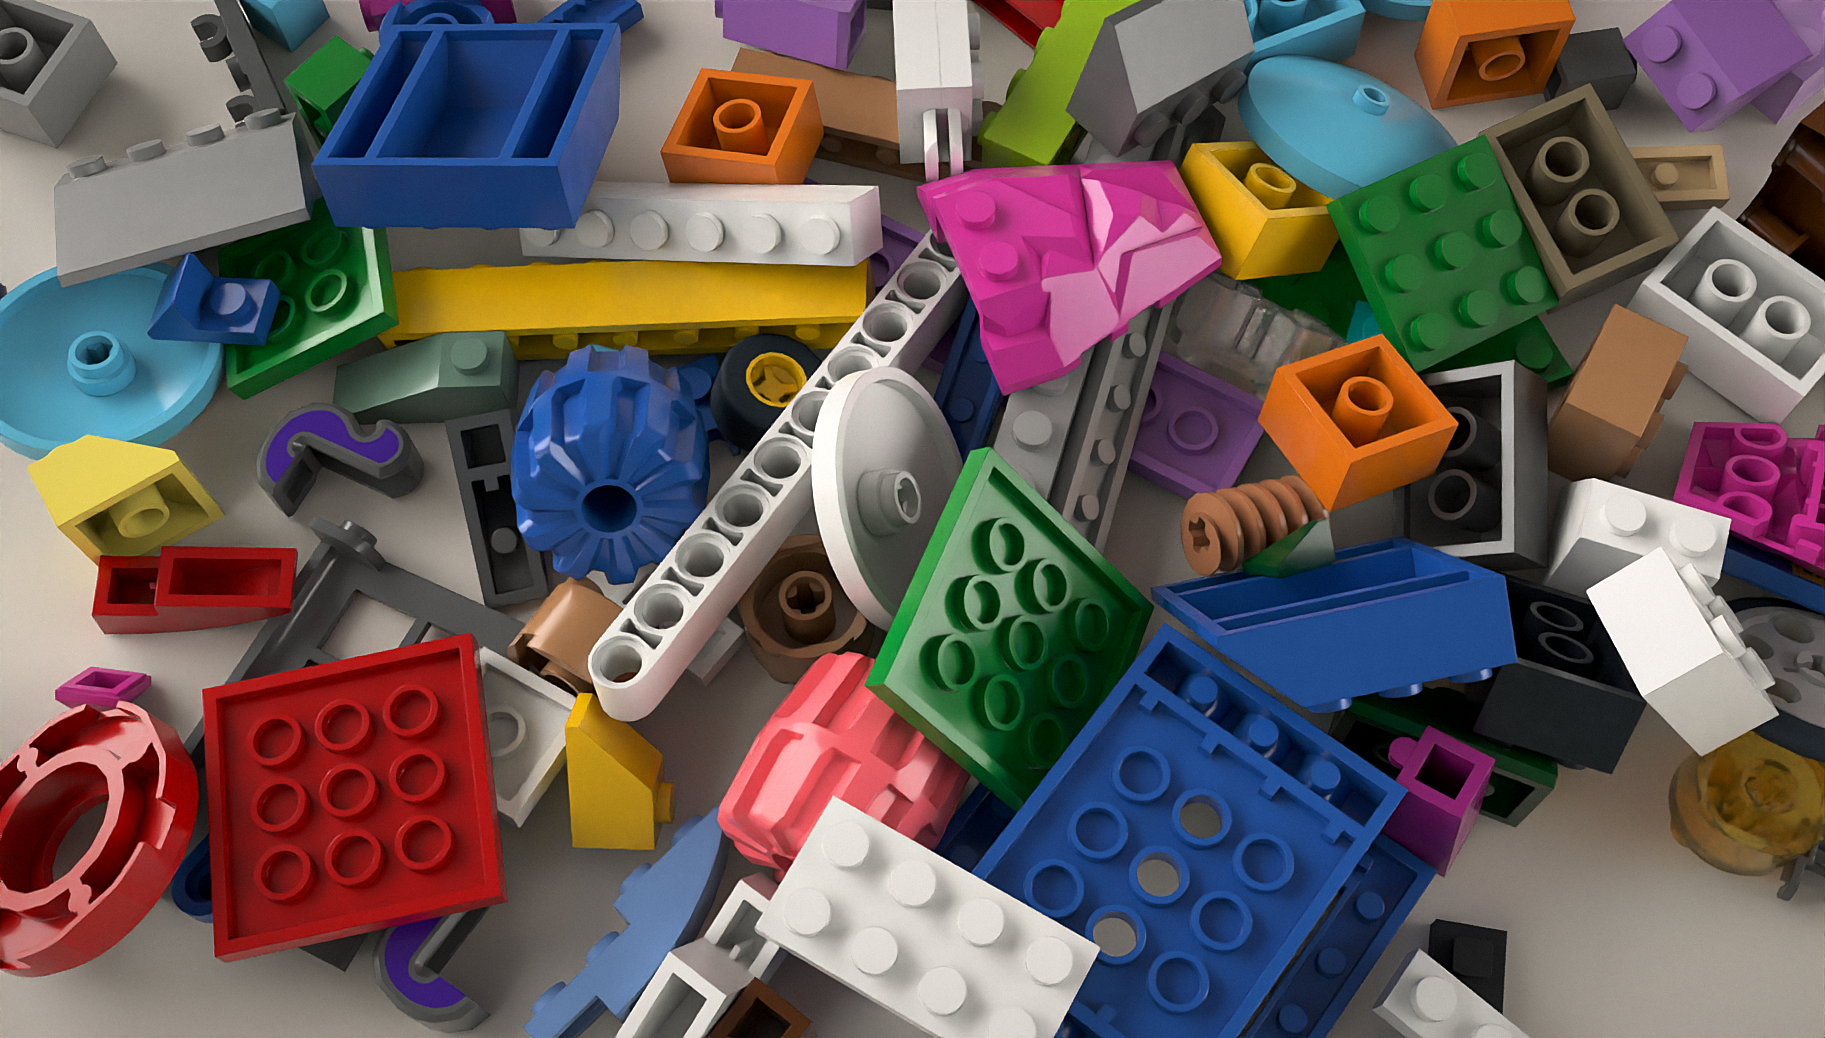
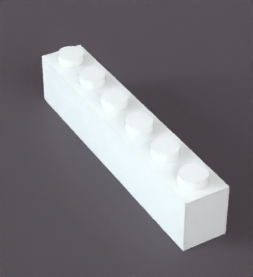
[519,182,883,266]

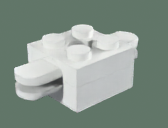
[892,0,984,183]

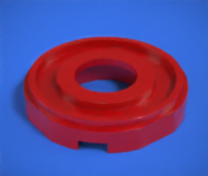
[0,700,199,978]

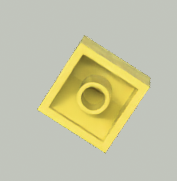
[26,434,225,567]

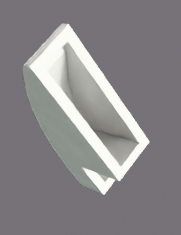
[615,872,789,1038]

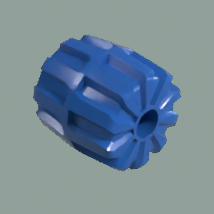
[510,344,711,585]

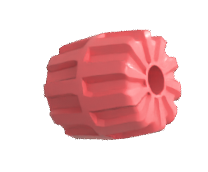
[717,651,971,884]

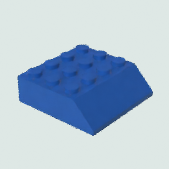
[312,23,621,231]
[1150,536,1518,713]

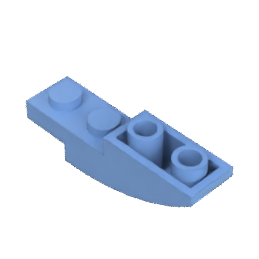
[523,806,732,1038]

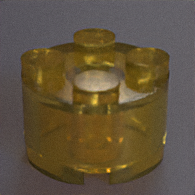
[1668,730,1825,876]

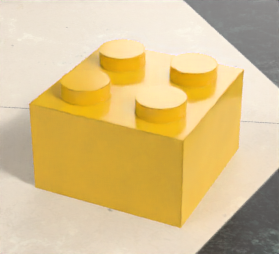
[1178,141,1339,280]

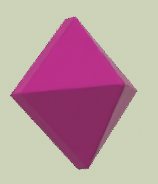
[55,667,151,712]

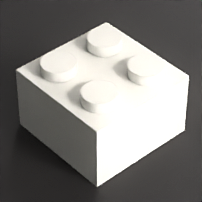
[1586,547,1779,757]

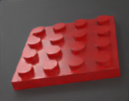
[202,633,508,963]

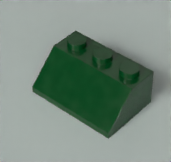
[1327,685,1558,828]

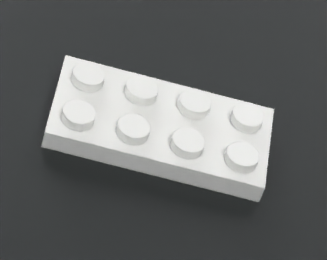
[754,795,1101,1038]

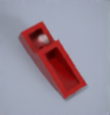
[91,546,298,634]

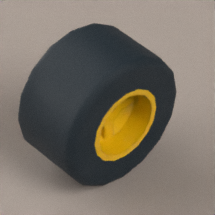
[711,333,822,452]

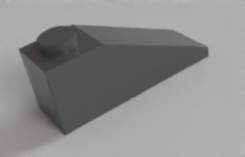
[444,408,550,609]

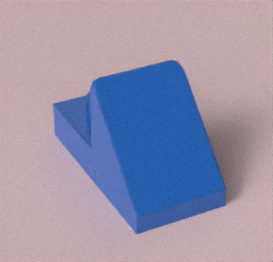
[147,253,281,346]

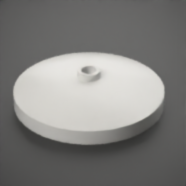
[812,366,963,632]

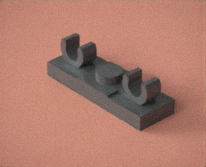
[190,0,289,128]

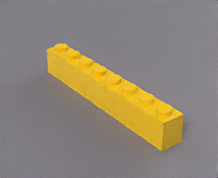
[377,257,876,360]

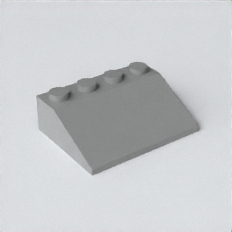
[54,108,319,288]

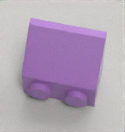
[1622,0,1813,133]

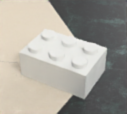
[1626,206,1825,425]

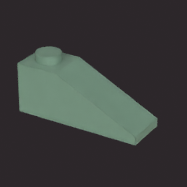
[332,331,520,425]

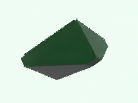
[1242,518,1336,579]

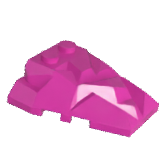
[917,160,1222,396]
[1673,422,1825,578]

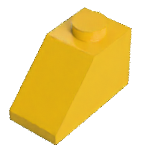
[565,693,676,850]

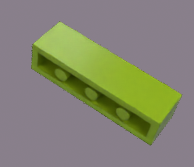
[977,0,1140,168]

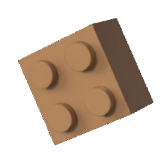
[1548,304,1689,482]

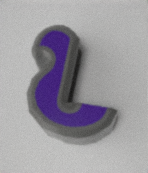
[256,403,424,517]
[372,906,491,1033]

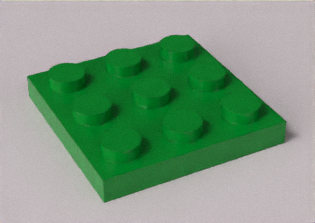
[1326,134,1559,373]
[217,196,399,400]

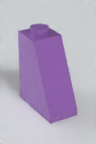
[715,0,867,70]

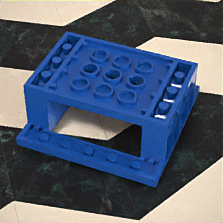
[933,623,1438,1038]

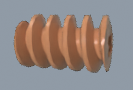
[1180,474,1331,576]

